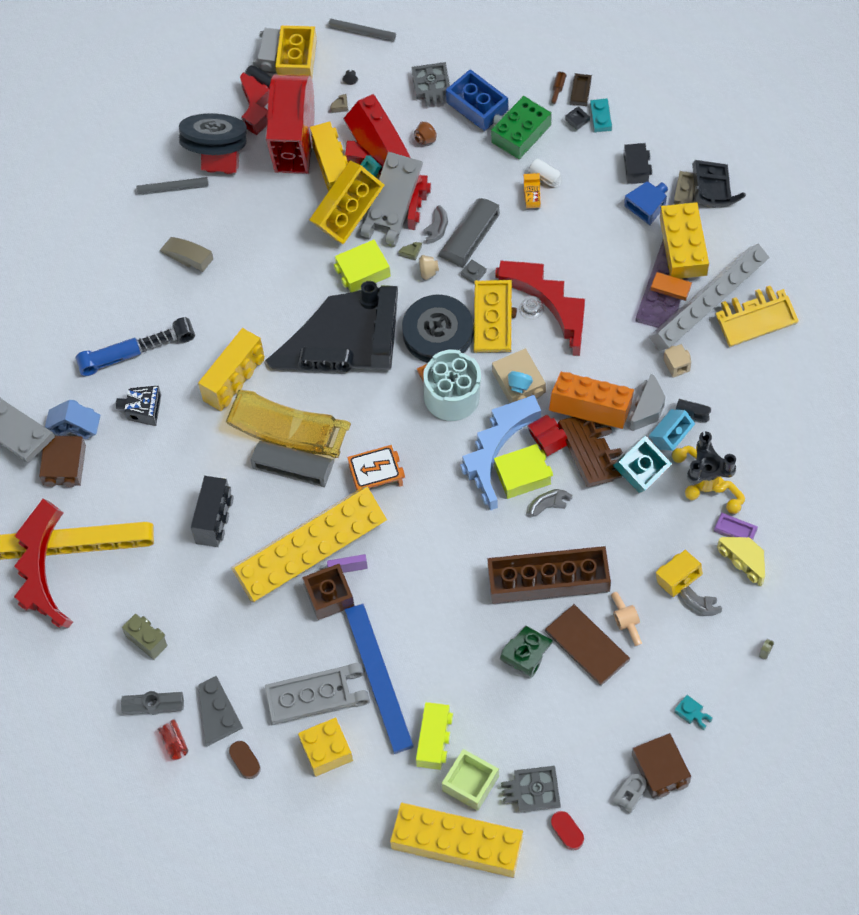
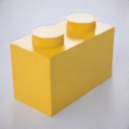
[656,549,703,597]

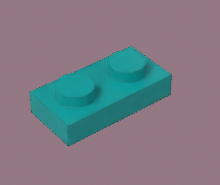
[590,98,612,133]

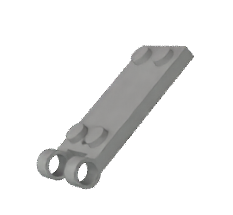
[360,152,423,246]
[0,397,55,463]
[265,663,370,725]

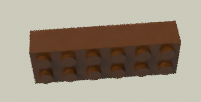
[487,546,611,604]

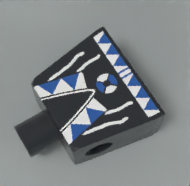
[116,386,161,426]

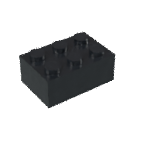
[190,475,234,547]

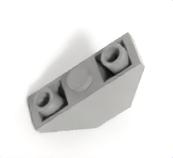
[628,374,666,431]

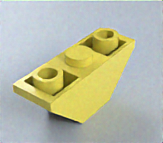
[717,537,765,587]

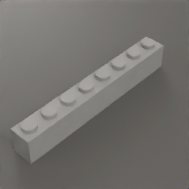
[649,243,770,351]

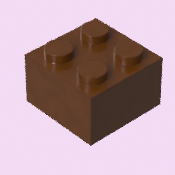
[302,563,355,620]

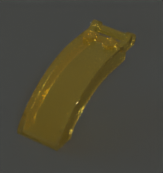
[226,390,351,458]

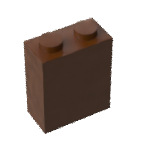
[39,436,86,487]
[632,733,691,799]

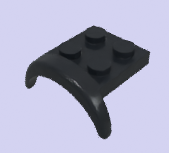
[692,160,746,207]

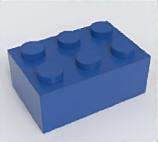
[446,69,509,131]

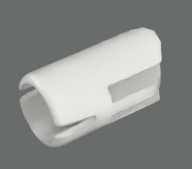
[529,159,562,188]

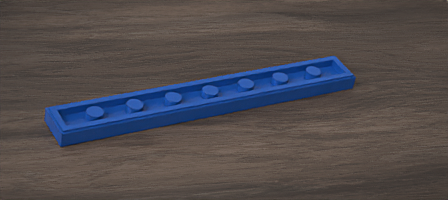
[345,603,414,754]

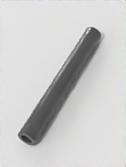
[329,18,396,41]
[137,177,209,194]

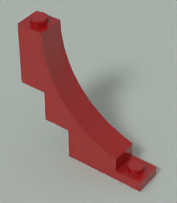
[495,260,585,356]

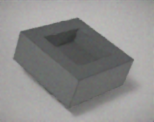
[461,259,486,284]

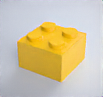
[298,717,353,777]

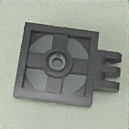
[411,62,450,106]
[501,766,561,813]

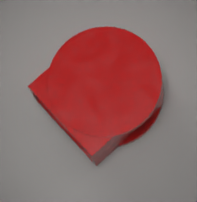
[266,74,314,174]

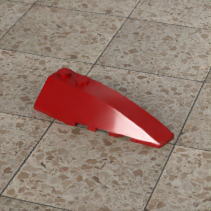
[343,94,423,186]

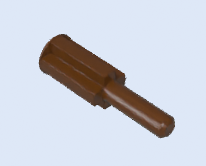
[551,71,567,104]

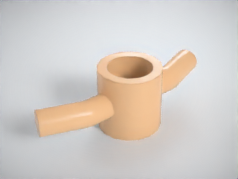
[611,592,642,646]

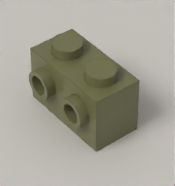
[122,613,168,660]

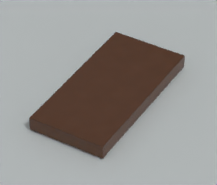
[545,604,630,686]

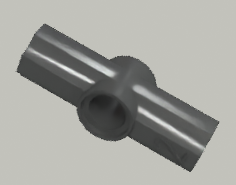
[121,691,184,715]

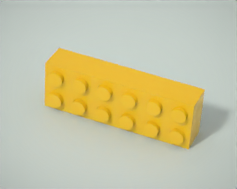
[390,802,523,878]

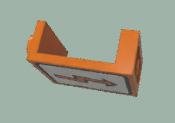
[347,445,405,491]

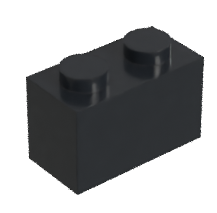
[623,143,652,184]

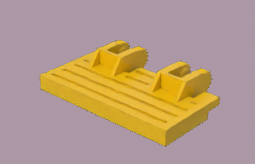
[715,285,799,347]

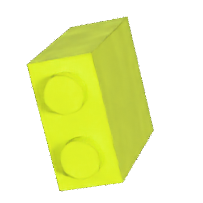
[334,239,391,292]
[494,444,553,499]

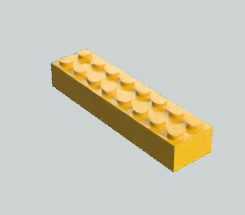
[231,486,387,602]

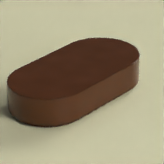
[229,741,261,779]

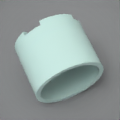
[424,350,481,421]

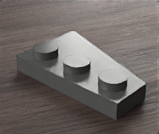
[198,676,243,747]

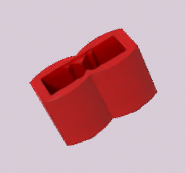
[527,415,568,457]

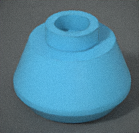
[508,371,533,393]

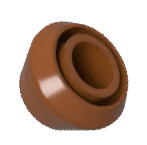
[414,122,437,145]

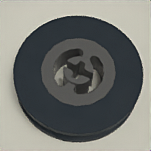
[179,113,247,155]
[402,294,473,363]

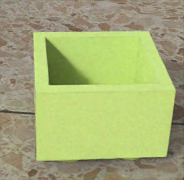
[442,749,499,811]

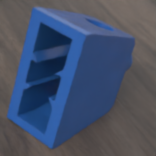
[624,182,668,225]

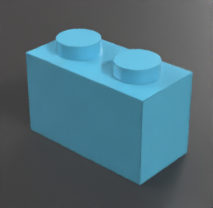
[649,409,695,451]

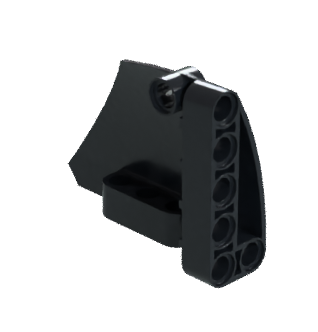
[265,281,398,372]

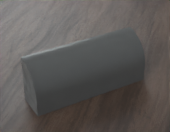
[438,198,500,268]
[251,441,334,487]

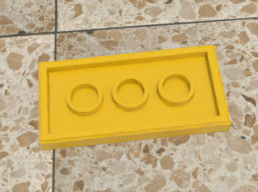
[474,280,512,353]

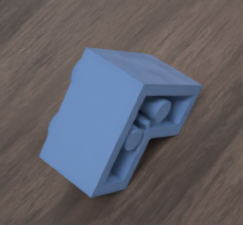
[45,399,101,440]

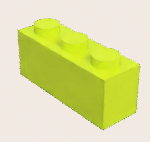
[416,702,453,770]

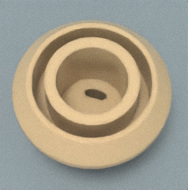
[419,255,439,280]

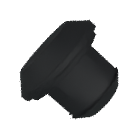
[342,70,358,85]

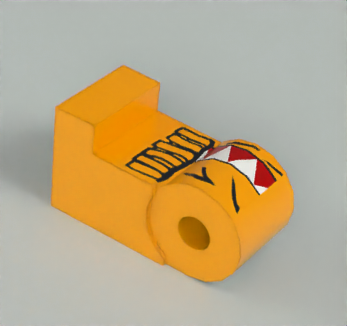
[523,173,541,208]

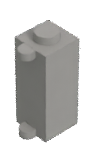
[253,28,280,72]

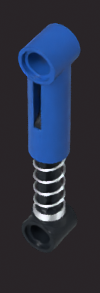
[75,317,195,376]

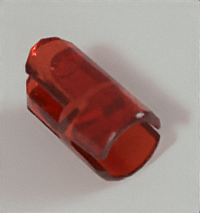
[158,719,189,760]

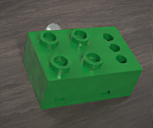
[491,95,552,160]

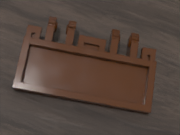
[557,417,623,487]

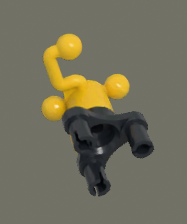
[671,431,745,514]

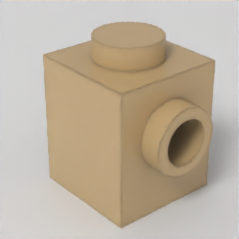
[663,344,691,378]

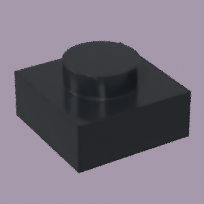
[565,106,590,130]

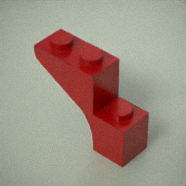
[240,72,269,136]

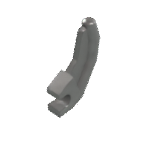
[423,205,448,244]
[528,489,572,517]
[680,586,722,616]

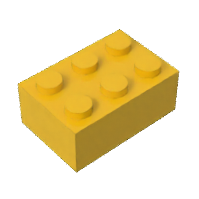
[276,25,317,78]

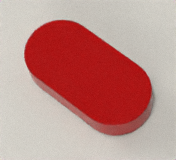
[551,811,584,850]

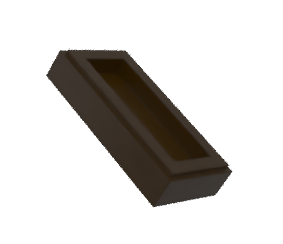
[570,73,592,107]

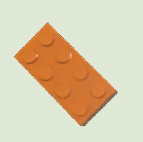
[549,371,634,429]

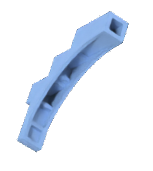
[460,395,541,510]

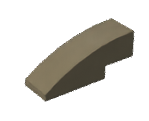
[160,237,213,272]

